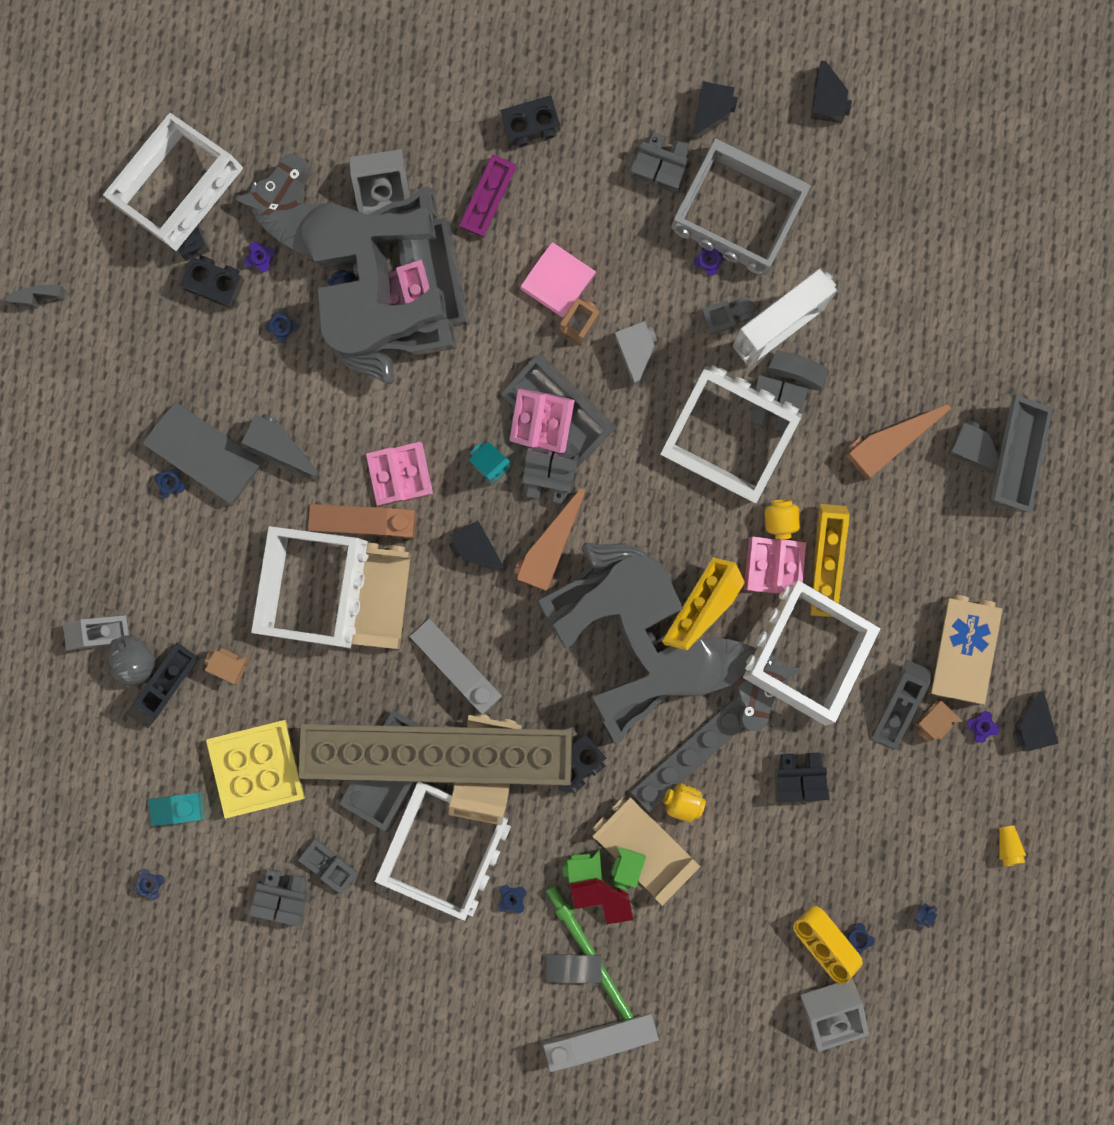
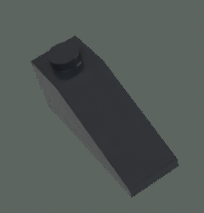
[126,642,199,728]

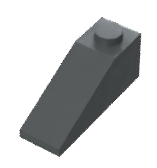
[242,414,318,481]
[872,660,931,749]

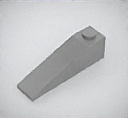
[410,618,503,715]
[543,1013,659,1072]

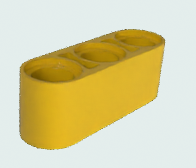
[793,906,863,984]

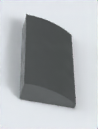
[397,217,470,327]
[501,354,617,468]
[991,395,1053,513]
[143,402,263,506]
[339,710,423,832]

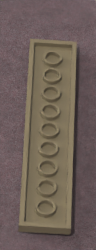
[299,724,572,785]

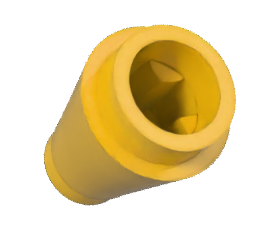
[999,826,1026,867]

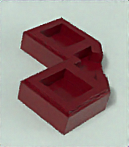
[570,878,634,925]

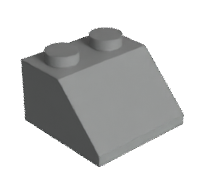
[349,149,410,214]
[801,978,869,1052]

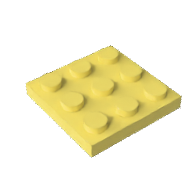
[206,720,305,819]

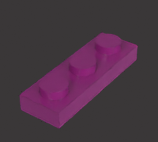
[459,154,517,238]

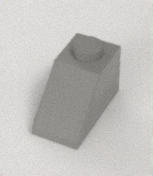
[614,321,657,386]
[63,615,129,651]

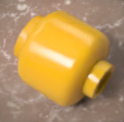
[765,499,800,539]
[663,783,706,823]

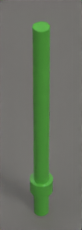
[546,886,634,1020]

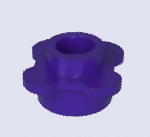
[244,242,275,272]
[694,247,725,276]
[967,711,999,743]

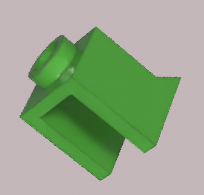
[611,846,646,891]
[562,849,602,884]

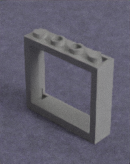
[671,138,811,275]

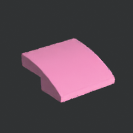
[520,242,596,318]
[389,260,430,305]
[509,389,574,453]
[366,442,433,506]
[744,537,806,594]

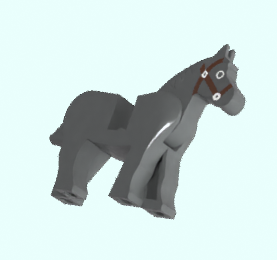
[236,154,457,384]
[536,543,800,744]

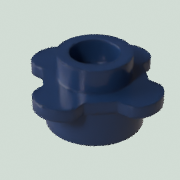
[327,270,354,286]
[265,311,298,343]
[154,468,185,498]
[133,869,165,900]
[498,885,526,914]
[913,903,938,930]
[843,923,875,955]

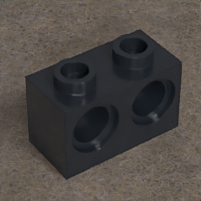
[500,95,560,148]
[179,255,244,310]
[558,734,607,794]

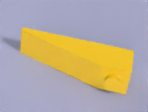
[810,504,850,617]
[663,557,745,650]

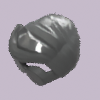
[108,635,155,686]

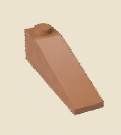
[847,404,951,480]
[514,488,586,592]
[308,504,417,539]

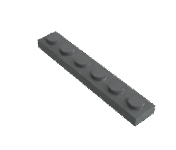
[631,696,743,812]

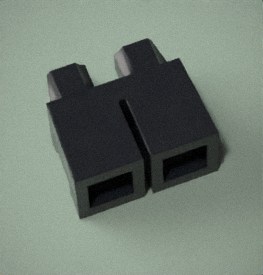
[775,752,830,803]

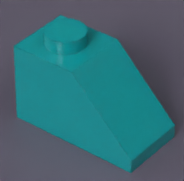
[469,441,511,485]
[148,792,205,826]

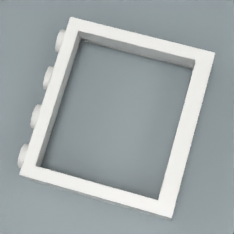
[103,113,243,251]
[733,269,837,367]
[660,365,802,503]
[251,526,368,648]
[743,580,880,726]
[375,782,511,921]

